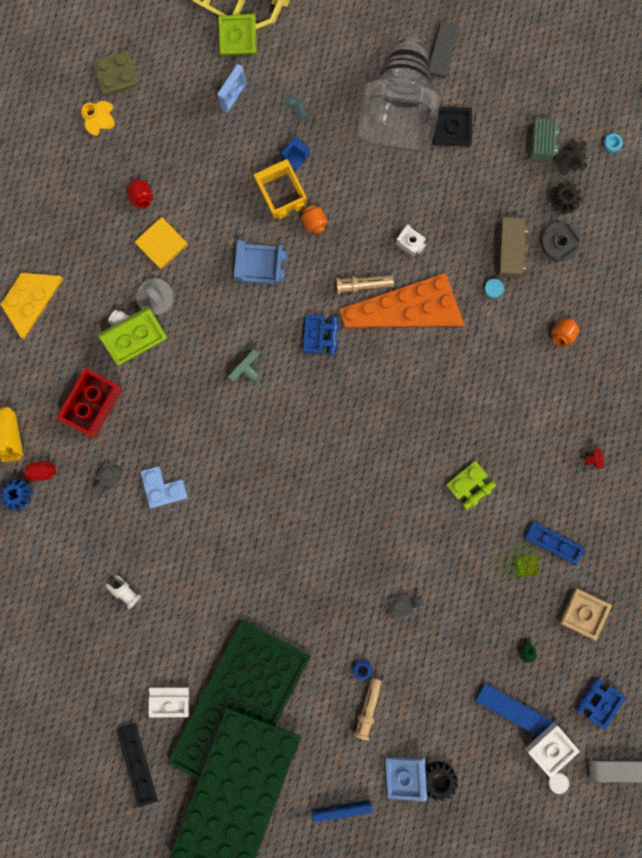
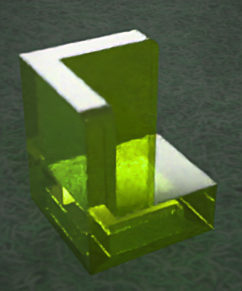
[515,556,542,577]

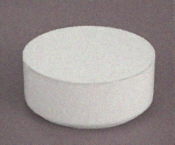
[548,772,569,794]

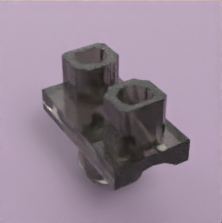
[554,139,588,176]

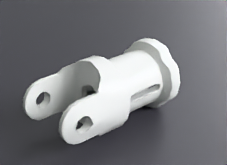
[105,575,141,609]

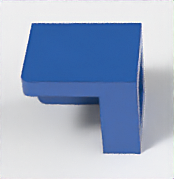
[281,137,310,170]

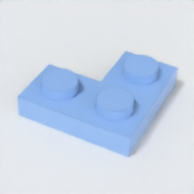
[140,466,188,509]

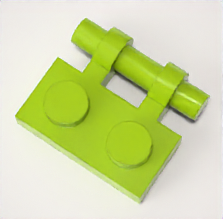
[446,461,496,510]

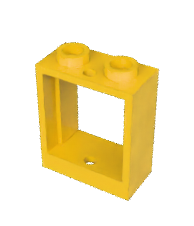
[253,159,307,219]

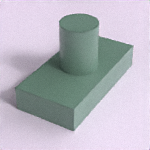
[226,349,259,382]

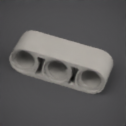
[589,758,642,782]

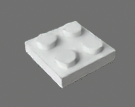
[525,722,580,778]

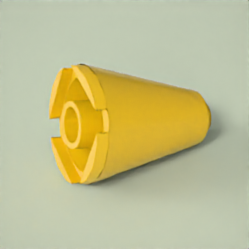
[0,407,24,462]

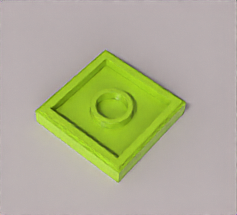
[218,14,257,55]

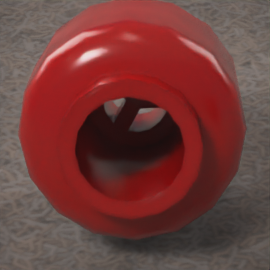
[126,179,153,209]

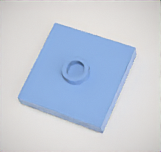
[217,64,246,113]
[385,756,427,801]

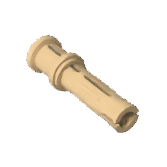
[336,275,394,295]
[352,677,383,741]

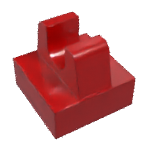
[585,449,605,469]

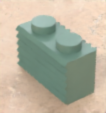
[529,118,560,161]

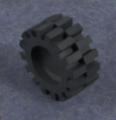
[425,761,458,801]

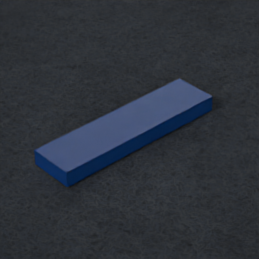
[475,683,553,736]

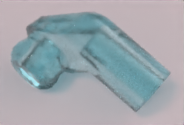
[285,96,308,120]

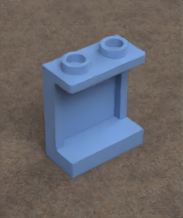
[234,240,287,285]

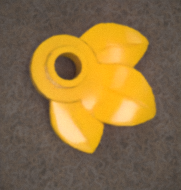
[81,101,115,136]

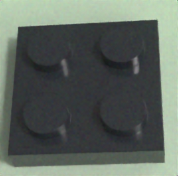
[434,107,472,146]

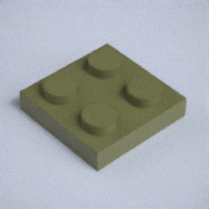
[93,50,139,96]

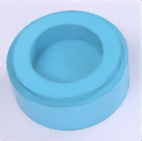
[603,133,623,153]
[484,279,504,299]

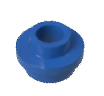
[352,660,372,680]

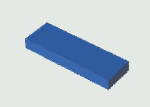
[524,521,585,565]
[312,800,373,823]

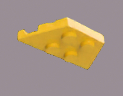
[1,273,63,339]

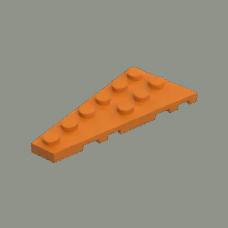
[339,273,465,328]

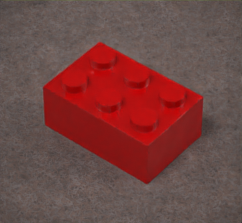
[57,368,123,438]

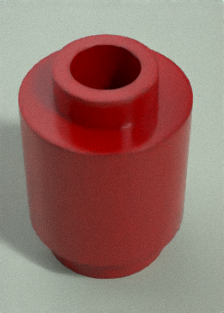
[25,461,56,482]

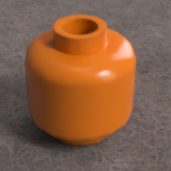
[300,205,328,235]
[551,318,580,347]

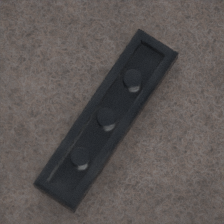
[117,723,158,808]

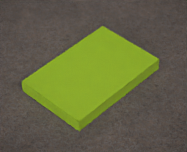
[98,306,167,366]

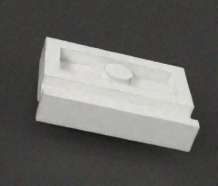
[149,687,189,717]

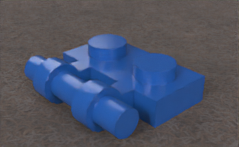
[303,314,339,355]
[575,677,626,730]

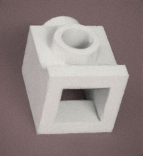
[396,224,426,257]

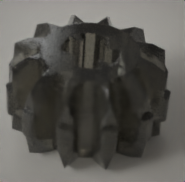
[549,181,583,215]

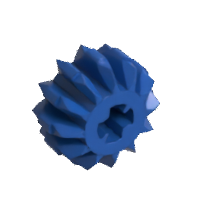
[0,478,33,511]

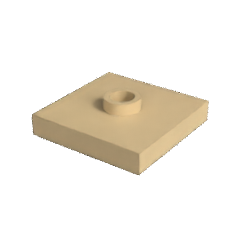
[559,588,612,641]

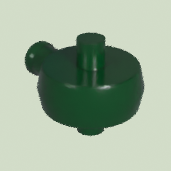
[519,638,537,663]

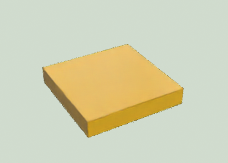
[135,217,188,270]

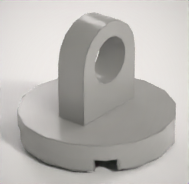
[136,278,174,316]

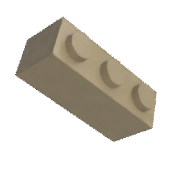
[497,217,528,278]

